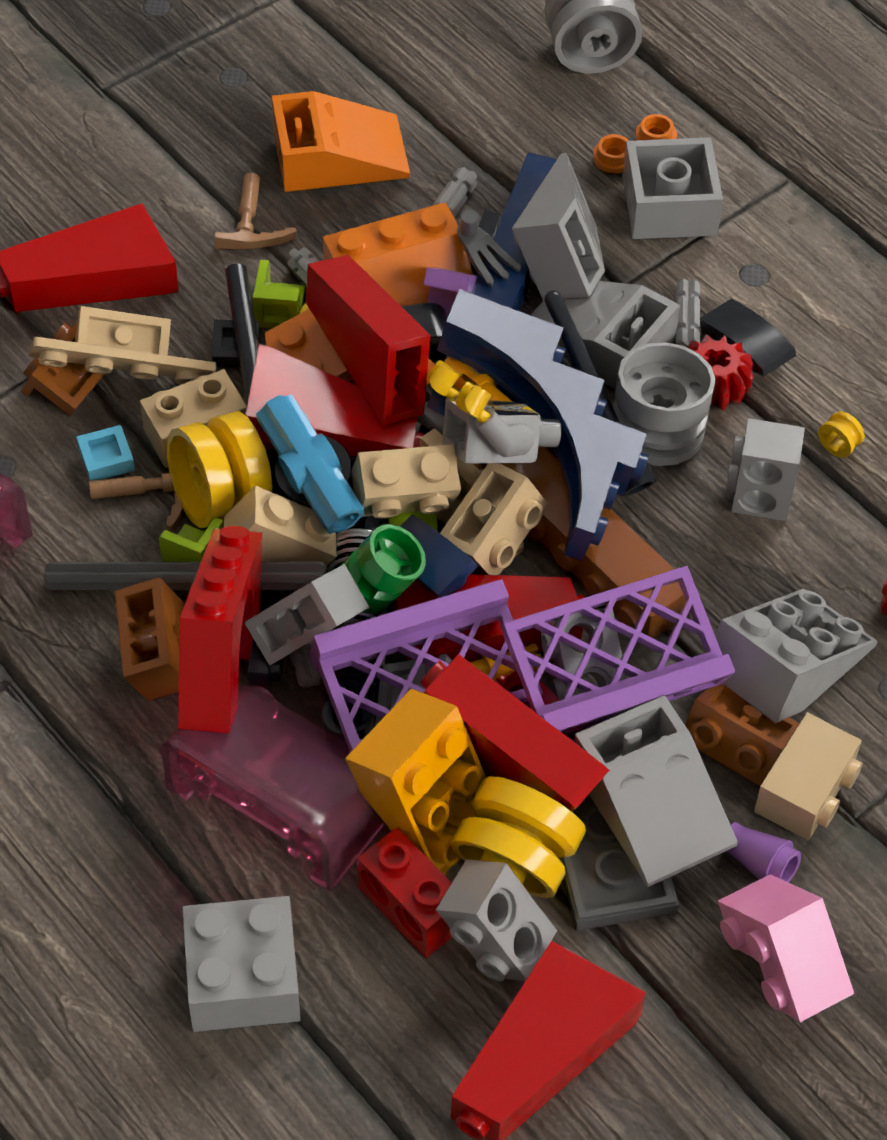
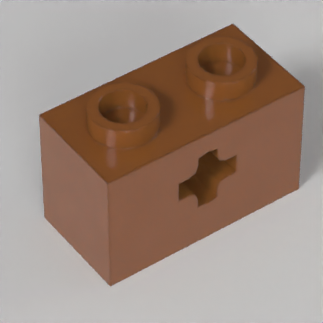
[115,577,184,701]

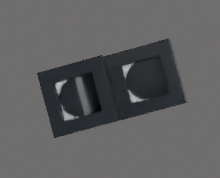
[700,299,796,377]

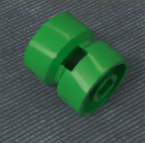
[339,524,426,615]

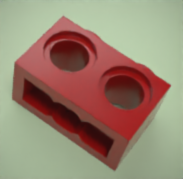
[357,827,453,958]

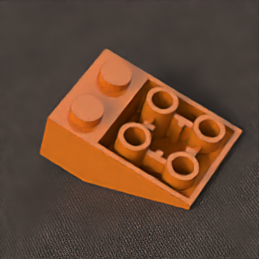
[272,91,410,192]

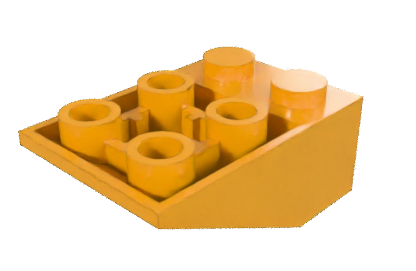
[345,689,486,875]

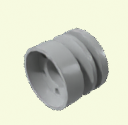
[613,342,715,466]

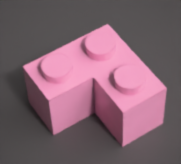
[718,874,854,1022]

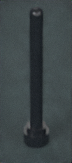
[544,290,657,496]

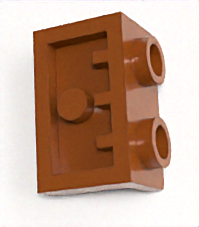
[21,322,106,416]
[685,684,800,786]

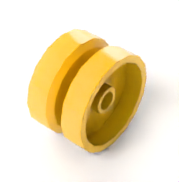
[167,411,273,528]
[451,776,586,898]

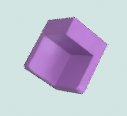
[424,267,478,318]

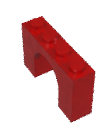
[178,526,263,733]

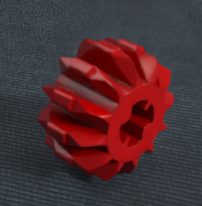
[687,334,753,411]

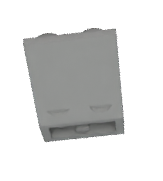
[512,153,605,301]
[531,281,680,389]
[715,588,878,723]
[574,695,738,887]

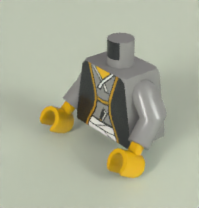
[428,360,561,463]

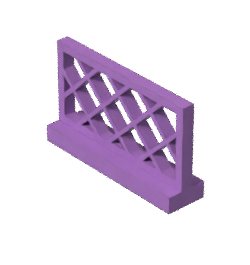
[501,566,736,735]
[309,579,543,753]

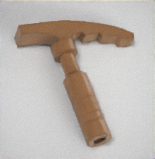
[215,173,297,249]
[89,473,184,532]

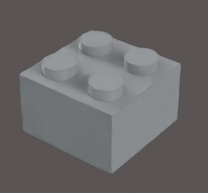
[622,137,723,239]
[183,896,301,1032]

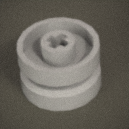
[544,0,643,74]

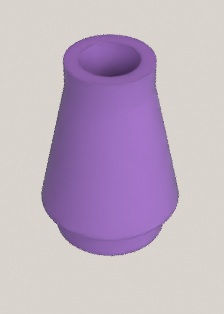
[726,822,801,882]

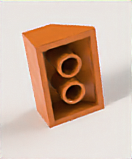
[323,202,473,306]

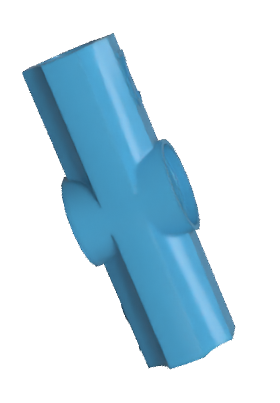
[256,394,364,534]

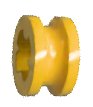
[818,411,865,458]

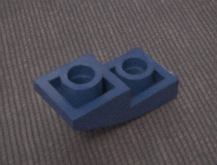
[400,514,478,598]

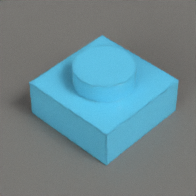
[76,425,135,481]

